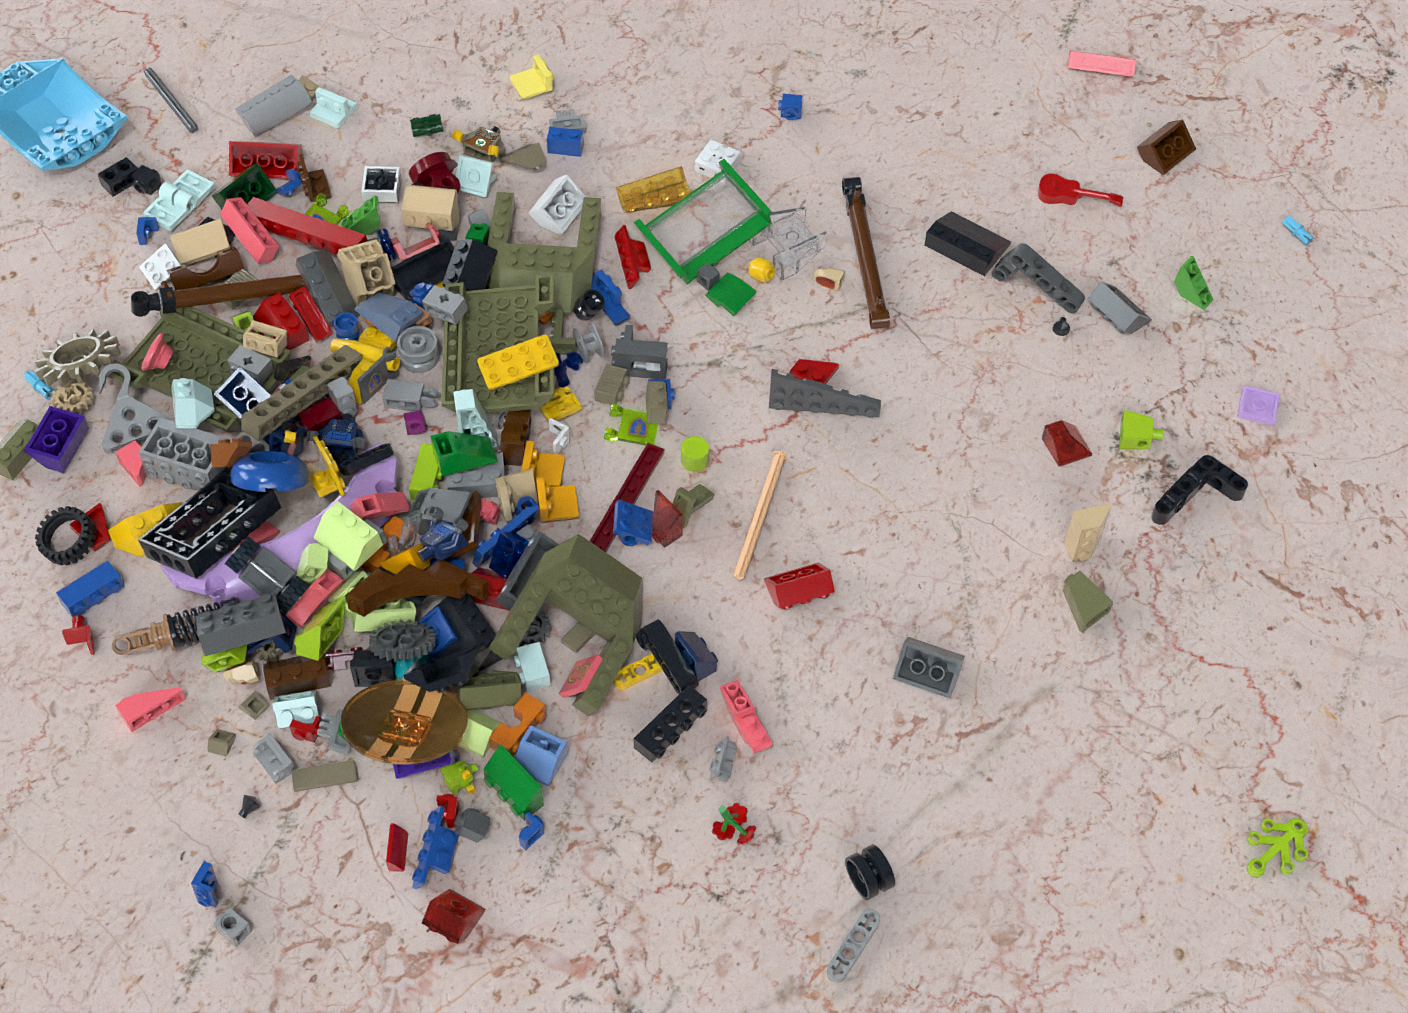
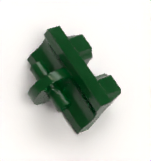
[410,114,443,137]

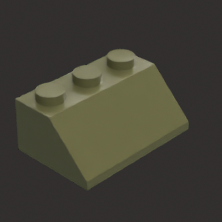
[0,419,38,481]

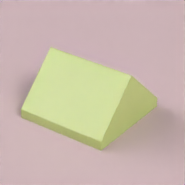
[458,709,501,758]

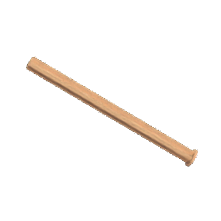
[733,451,787,580]

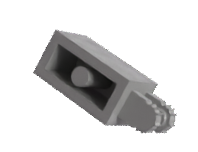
[382,379,439,411]

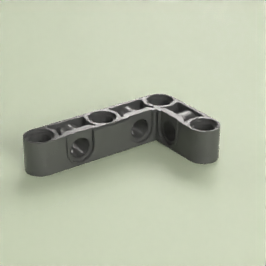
[992,243,1085,314]

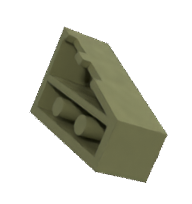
[454,669,521,710]

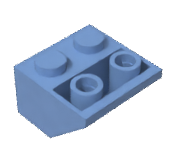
[515,725,568,786]

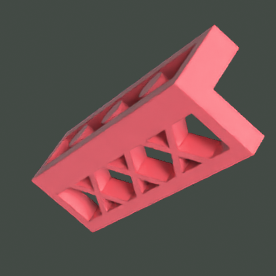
[1068,50,1136,77]

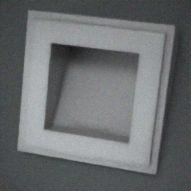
[468,209,491,228]

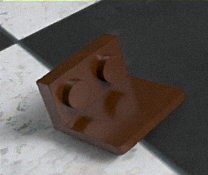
[297,154,331,202]

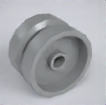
[397,326,439,373]

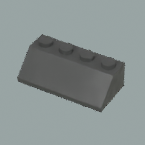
[296,250,360,328]

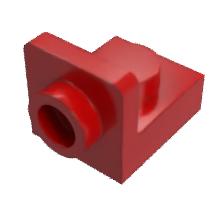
[436,794,459,829]

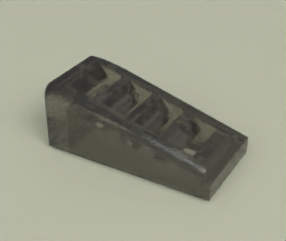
[274,355,311,384]

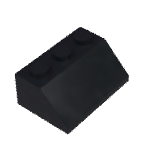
[442,239,498,291]

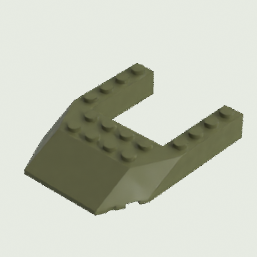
[486,192,601,314]
[488,534,642,716]

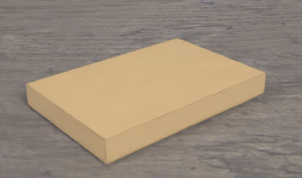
[170,218,230,266]

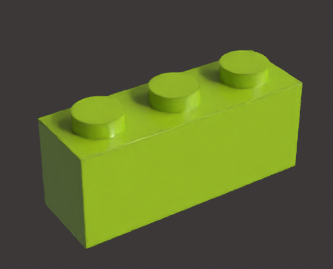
[409,443,443,500]

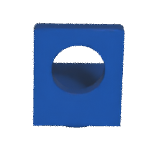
[648,379,675,409]

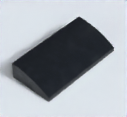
[391,238,455,300]

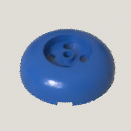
[230,451,309,492]

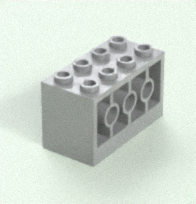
[138,417,230,491]

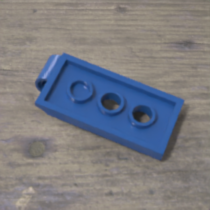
[472,496,539,568]

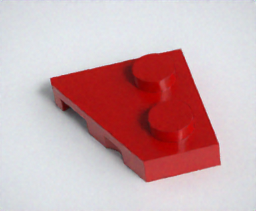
[789,359,839,384]
[69,503,110,551]

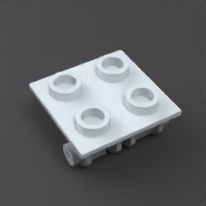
[140,244,180,290]

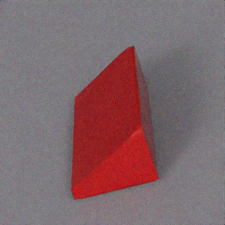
[386,823,408,872]

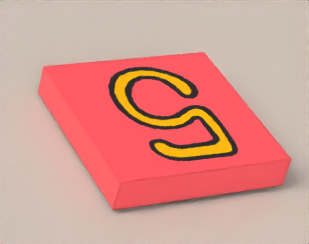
[559,654,603,698]

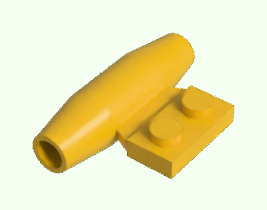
[330,326,400,371]

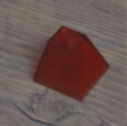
[1042,420,1092,467]
[652,490,683,548]

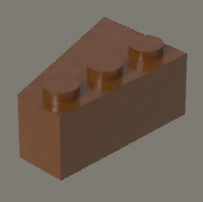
[499,410,531,466]

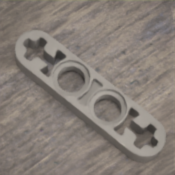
[827,909,880,983]

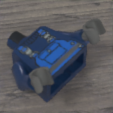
[306,414,366,457]
[417,506,468,562]

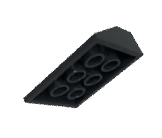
[924,211,1011,277]
[420,593,503,686]

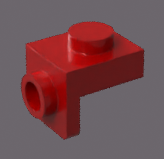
[289,716,322,743]

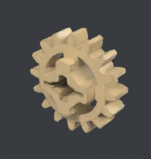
[51,379,94,414]

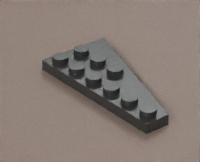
[769,369,881,417]

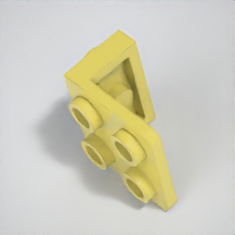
[510,54,554,99]

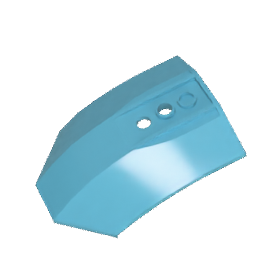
[0,58,127,171]

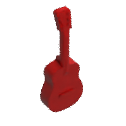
[1038,173,1123,207]

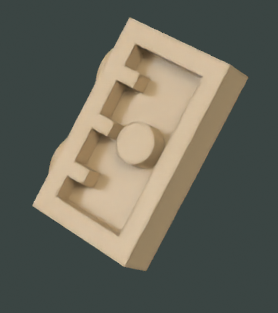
[494,470,538,522]

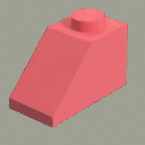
[116,441,146,487]

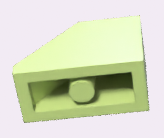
[295,543,328,584]

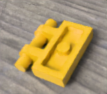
[540,386,582,423]

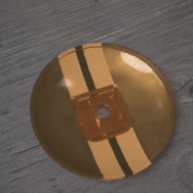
[341,680,468,764]

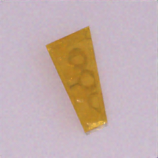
[616,166,694,213]

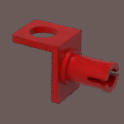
[62,615,94,655]

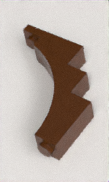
[347,560,488,617]

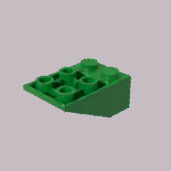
[430,431,498,476]

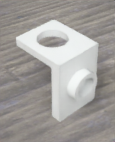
[549,418,570,454]

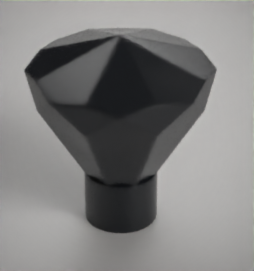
[1053,317,1070,336]
[238,795,261,819]

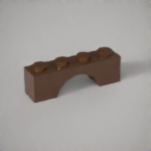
[166,246,244,290]

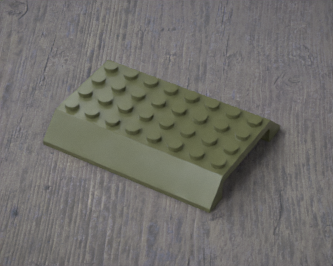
[441,274,554,414]
[108,307,291,432]

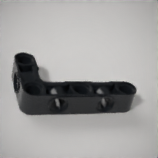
[1151,455,1248,525]

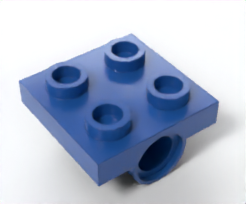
[613,499,653,546]

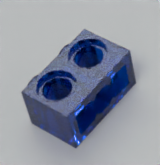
[489,531,529,579]

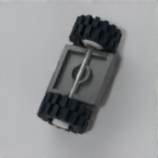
[224,536,309,613]

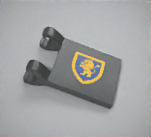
[357,347,400,404]

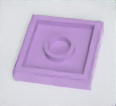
[1237,386,1280,426]

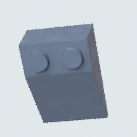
[355,292,424,342]

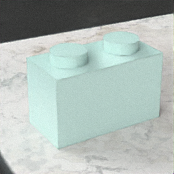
[514,642,551,692]

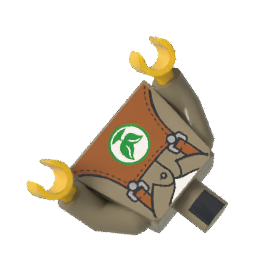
[451,126,504,163]

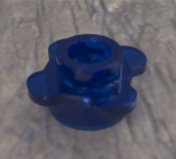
[563,352,583,371]

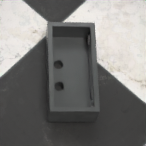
[495,531,559,618]
[195,593,286,656]

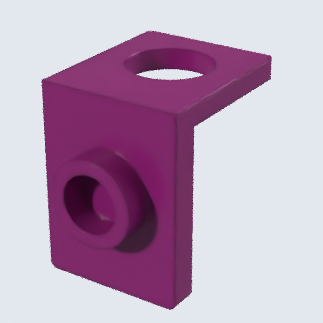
[403,410,426,435]

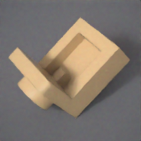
[296,75,319,99]

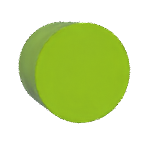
[681,436,709,472]

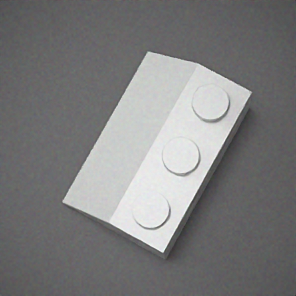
[528,175,586,235]

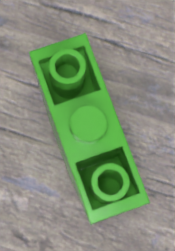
[341,195,381,235]
[1174,256,1214,310]

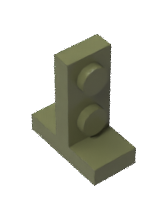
[549,309,576,355]
[668,484,714,529]

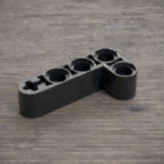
[636,619,699,694]

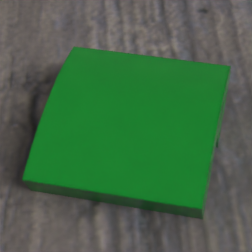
[705,272,757,317]

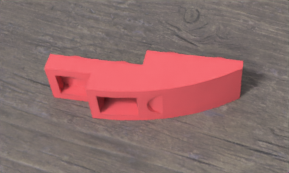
[286,569,345,628]
[720,680,772,754]

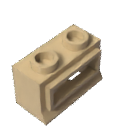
[243,320,287,358]

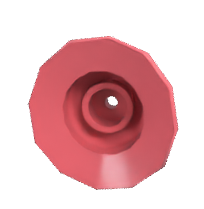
[141,333,174,371]

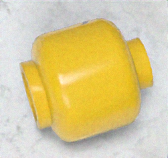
[748,257,775,283]

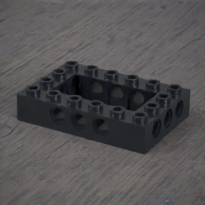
[138,471,282,579]

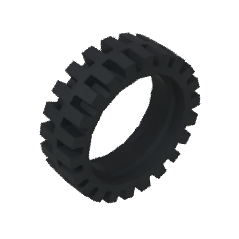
[35,506,97,566]

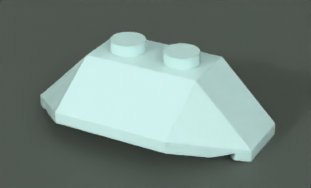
[171,378,214,428]

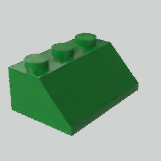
[483,744,544,821]

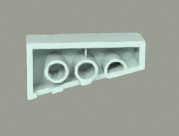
[453,389,499,450]

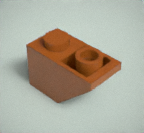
[211,438,252,467]

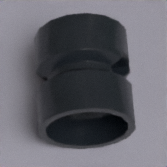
[573,289,605,320]

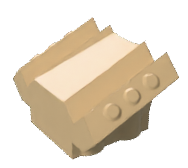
[337,240,395,306]

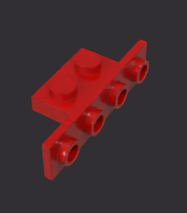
[614,225,651,289]

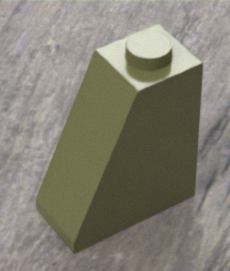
[1063,571,1113,633]

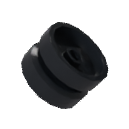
[845,844,895,900]

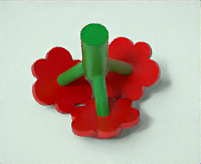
[712,803,756,845]

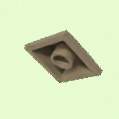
[499,143,547,171]

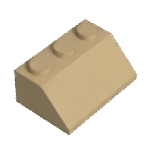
[401,185,460,231]
[1064,503,1111,562]

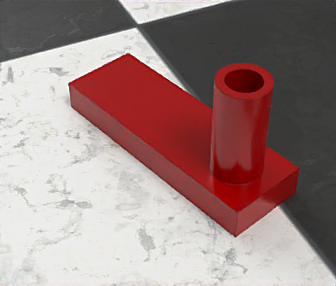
[289,286,332,343]

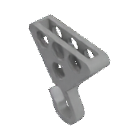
[99,364,172,454]

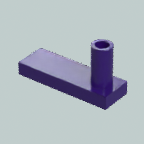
[393,750,460,779]

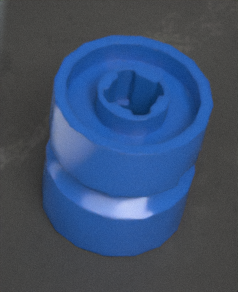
[334,312,360,341]

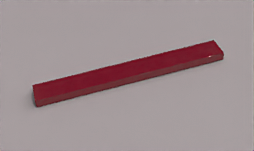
[590,443,665,552]

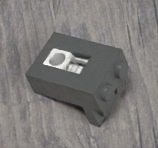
[611,325,668,379]

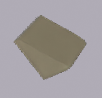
[238,691,269,720]
[207,729,236,756]

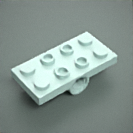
[143,169,216,231]

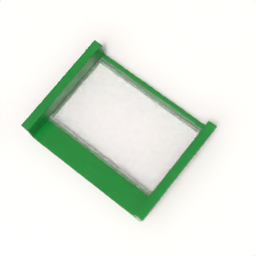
[634,159,772,284]

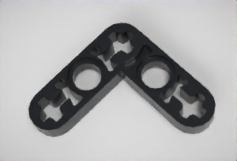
[332,443,394,475]

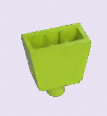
[1119,410,1164,449]

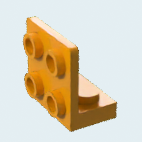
[521,440,565,487]
[536,477,579,522]

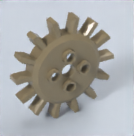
[35,329,121,387]

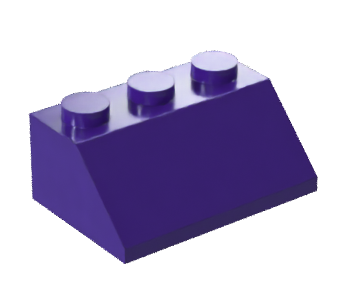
[24,406,88,473]

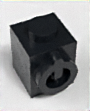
[131,165,162,195]

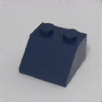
[675,631,718,682]

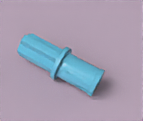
[1283,216,1314,245]
[24,370,55,399]

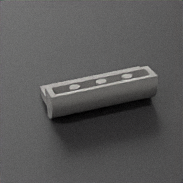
[235,75,312,137]

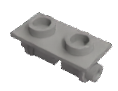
[709,736,737,781]

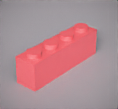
[220,197,279,264]

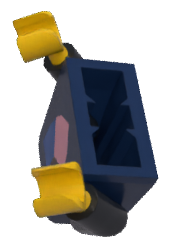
[269,422,307,457]

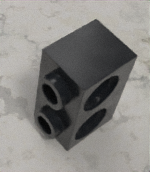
[98,157,138,197]

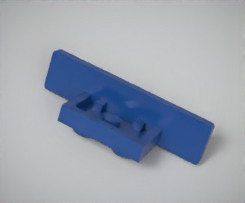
[591,270,630,325]
[412,806,458,889]

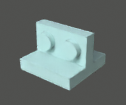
[310,87,357,129]
[456,155,497,197]
[272,690,319,729]

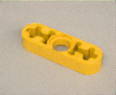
[613,654,663,690]

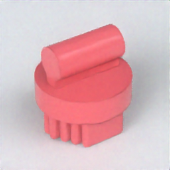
[480,498,501,525]

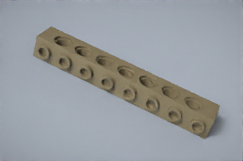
[241,345,362,441]

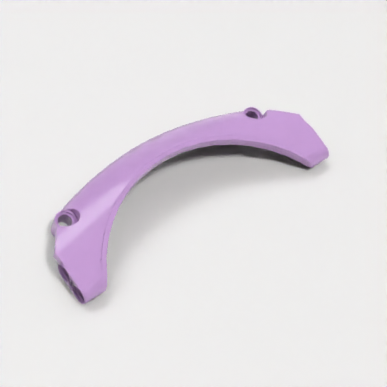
[161,442,399,608]

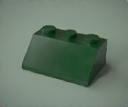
[211,163,277,210]

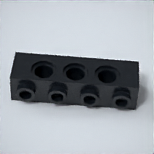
[633,685,707,763]

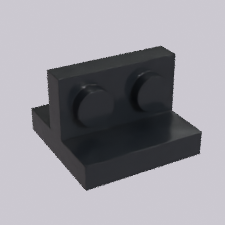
[350,650,396,687]

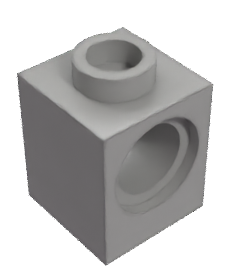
[214,908,252,947]

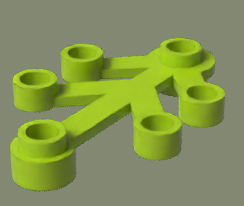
[1247,818,1308,878]

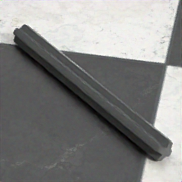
[144,67,198,133]

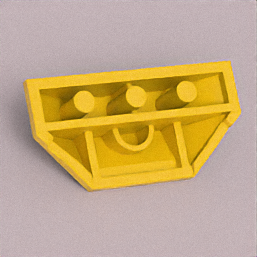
[108,502,183,557]

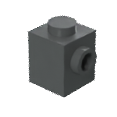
[454,808,490,842]

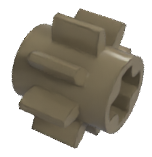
[256,641,282,664]

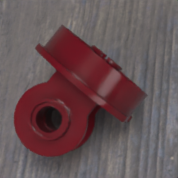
[408,152,461,194]

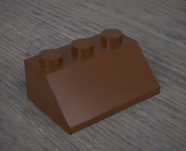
[1137,119,1196,175]
[263,655,331,700]

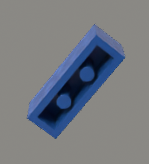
[56,560,124,617]

